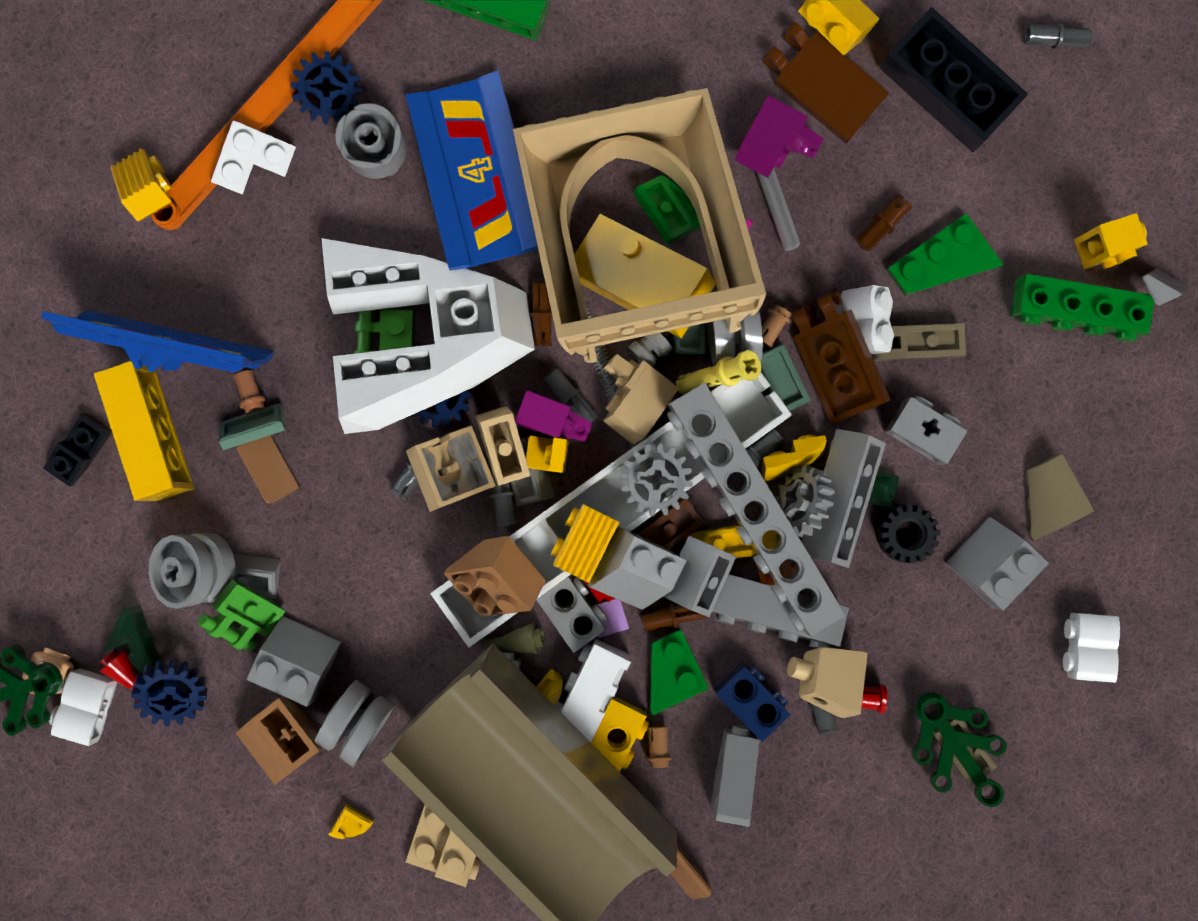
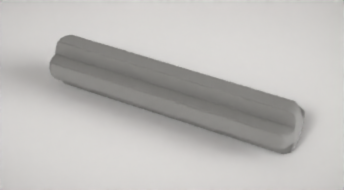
[756,168,800,251]

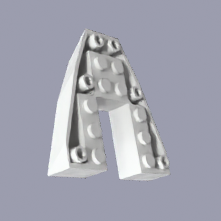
[322,238,535,434]

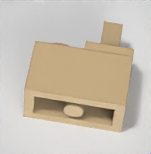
[603,354,679,445]
[475,406,530,486]

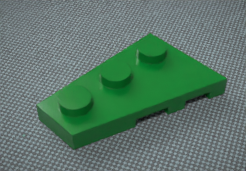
[886,213,1004,296]

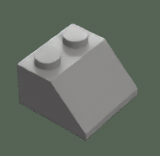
[945,517,1049,611]
[588,526,687,610]
[246,615,342,707]

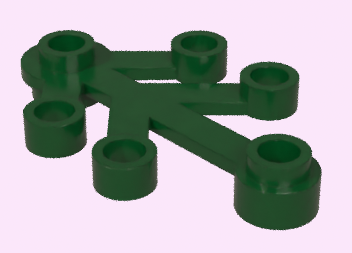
[0,644,63,736]
[911,692,1007,807]

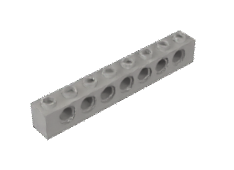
[667,383,846,637]

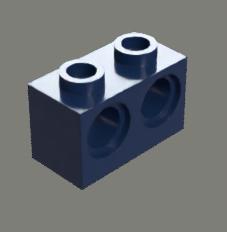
[714,663,791,742]

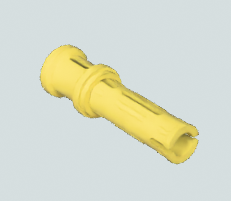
[676,350,761,395]

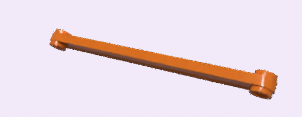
[151,0,383,231]

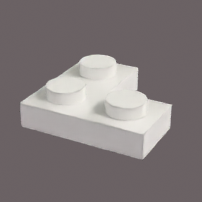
[211,120,296,195]

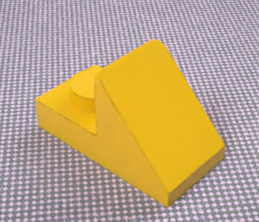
[526,436,569,473]

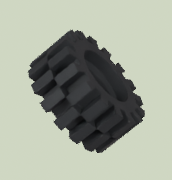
[876,505,941,563]

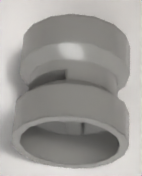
[627,333,673,367]

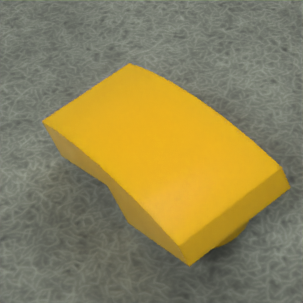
[761,434,826,482]

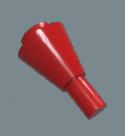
[99,649,140,690]

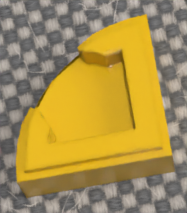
[536,669,563,706]
[329,804,375,839]

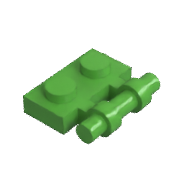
[354,310,414,354]
[198,579,286,652]

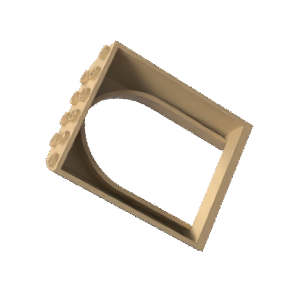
[513,88,766,363]

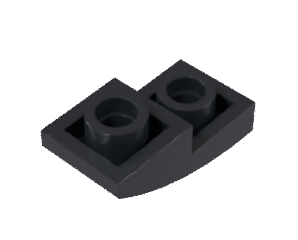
[43,413,112,487]

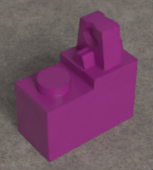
[734,95,824,178]
[515,391,592,442]

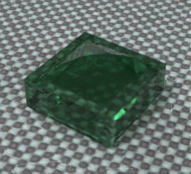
[868,472,899,508]

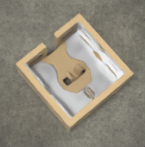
[406,426,496,512]

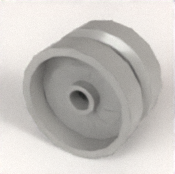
[706,310,763,366]
[148,532,236,609]
[314,680,395,767]

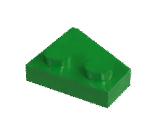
[633,175,701,245]
[650,629,709,715]

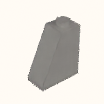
[710,725,760,827]

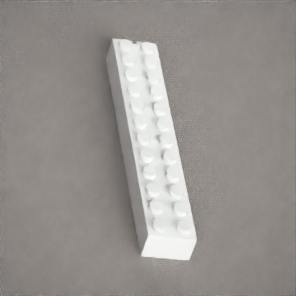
[430,373,792,648]

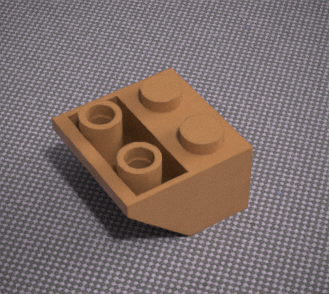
[444,536,546,617]
[236,696,323,785]

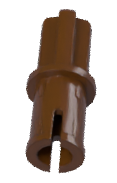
[856,195,912,251]
[529,282,553,346]
[642,602,707,631]

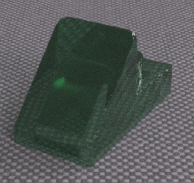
[104,605,161,674]

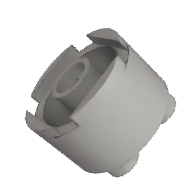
[335,103,407,179]

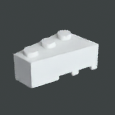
[555,638,631,742]

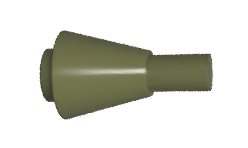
[484,622,545,654]

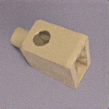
[787,647,868,718]

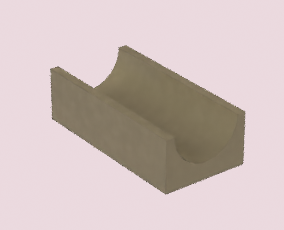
[381,644,677,921]

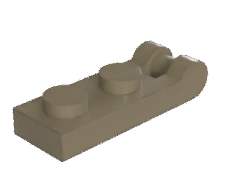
[873,323,966,361]

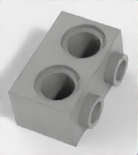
[536,575,608,653]

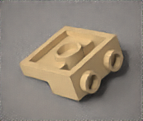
[406,805,481,887]

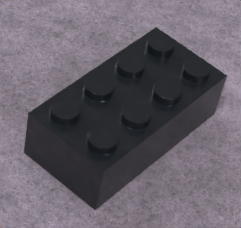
[879,7,1028,153]

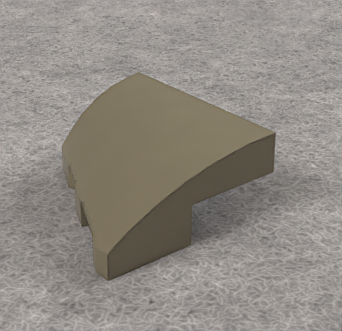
[1026,454,1094,541]

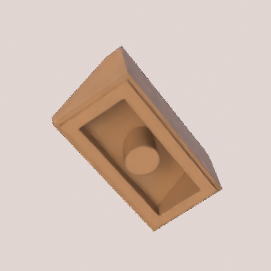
[236,435,300,504]
[671,843,712,899]

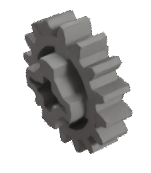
[620,443,693,516]
[774,465,834,538]

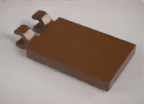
[763,22,889,144]
[791,292,890,425]

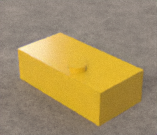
[574,214,716,339]
[94,361,194,501]

